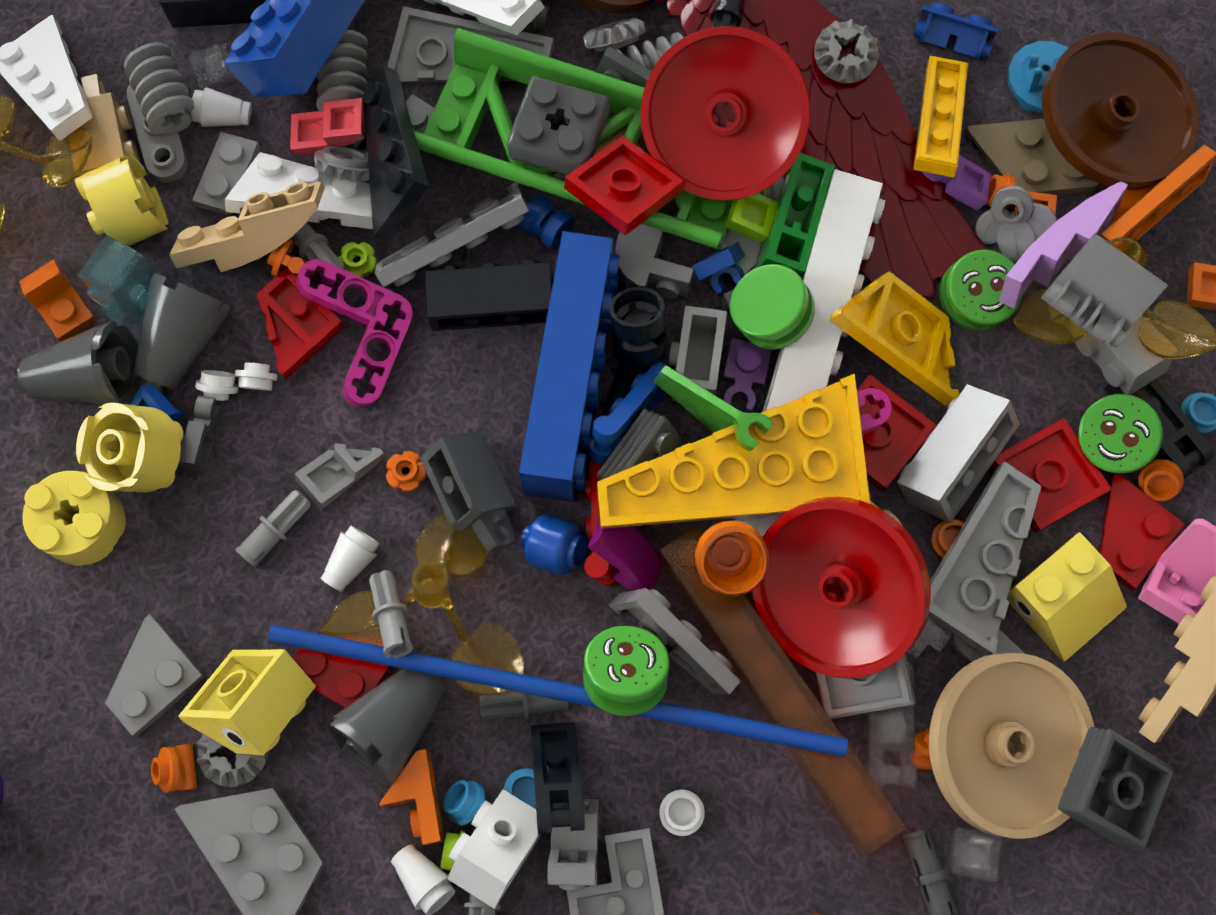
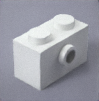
[447,789,541,909]

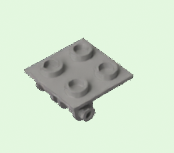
[1041,233,1168,348]

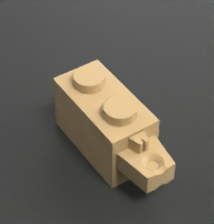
[70,74,140,176]

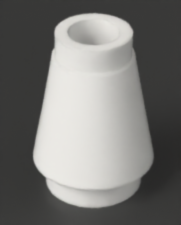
[191,87,252,127]
[321,525,380,592]
[391,844,456,915]

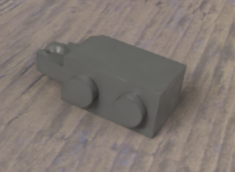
[420,431,516,553]

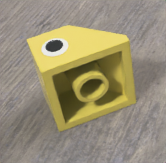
[1007,532,1127,663]
[178,649,316,756]

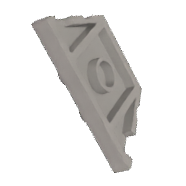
[174,788,325,915]

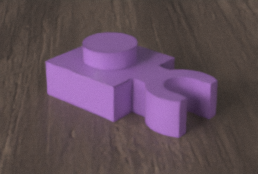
[923,155,991,211]
[723,338,772,413]

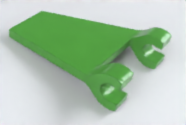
[653,365,773,451]

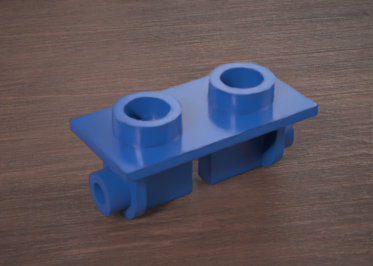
[913,3,999,60]

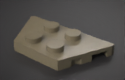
[965,119,1098,195]

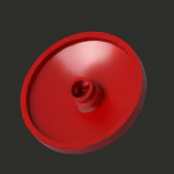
[640,26,811,200]
[752,496,931,678]

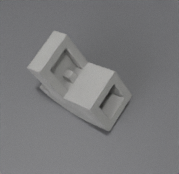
[615,224,694,299]
[547,799,599,891]

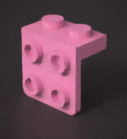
[1138,519,1216,624]

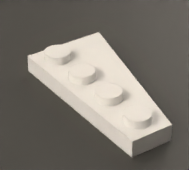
[0,15,93,141]

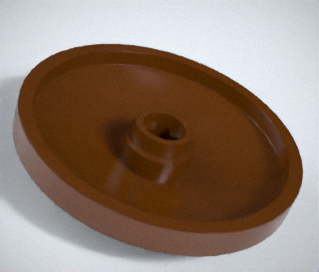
[1042,32,1199,189]

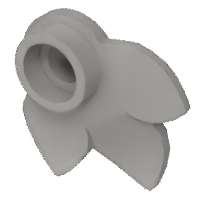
[975,186,1057,263]

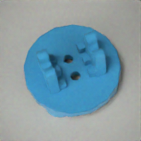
[1007,41,1069,113]

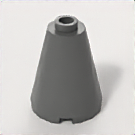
[133,273,232,394]
[17,322,141,405]
[324,669,447,785]

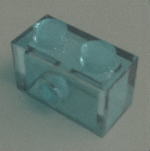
[77,235,156,325]

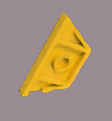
[829,271,960,406]

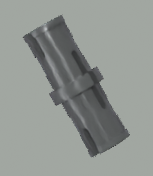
[901,828,959,915]

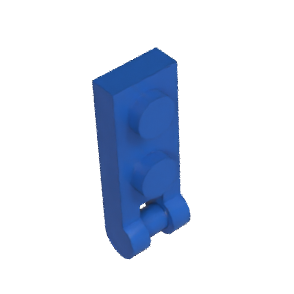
[589,362,666,464]

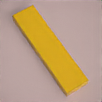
[913,56,968,178]

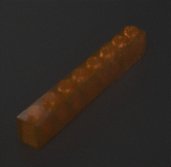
[659,526,906,856]

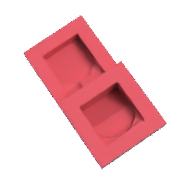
[290,98,364,155]

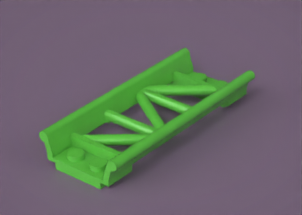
[414,28,733,250]

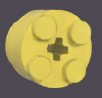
[75,154,169,251]
[76,403,183,493]
[23,471,126,566]

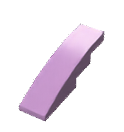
[999,181,1128,308]

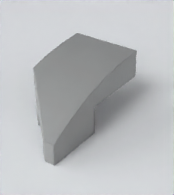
[295,443,384,510]

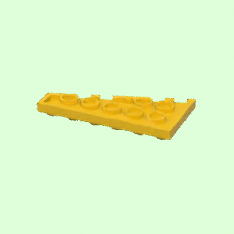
[597,373,870,529]

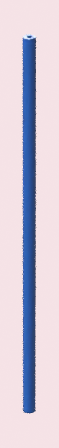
[268,625,848,757]

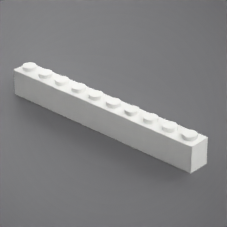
[731,169,885,537]

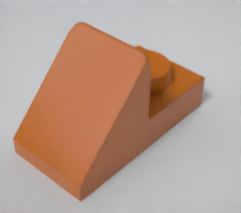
[19,259,97,342]
[379,749,445,846]

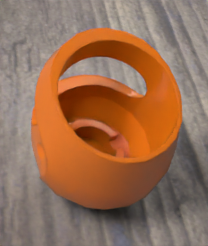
[695,520,770,596]

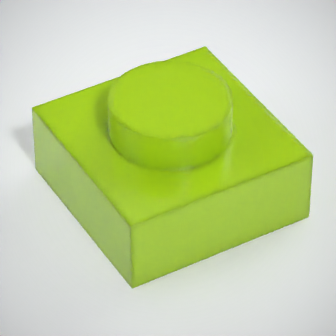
[725,193,778,243]

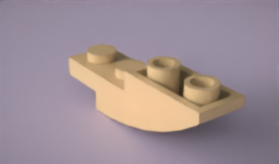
[169,181,325,272]
[1138,575,1216,743]

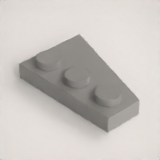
[608,588,740,695]

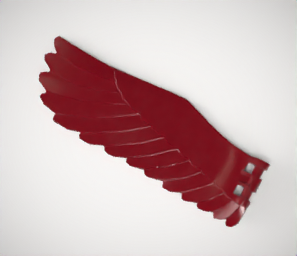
[656,0,988,298]

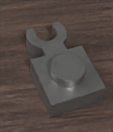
[179,395,222,474]

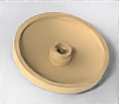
[929,653,1095,839]

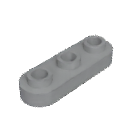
[127,84,188,183]

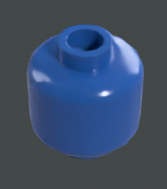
[521,514,588,576]

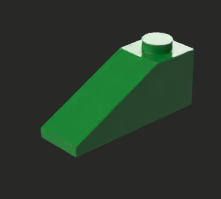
[754,153,835,277]

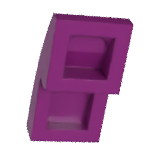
[588,519,663,591]

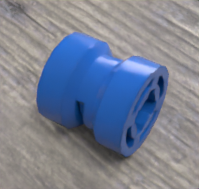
[519,194,575,250]

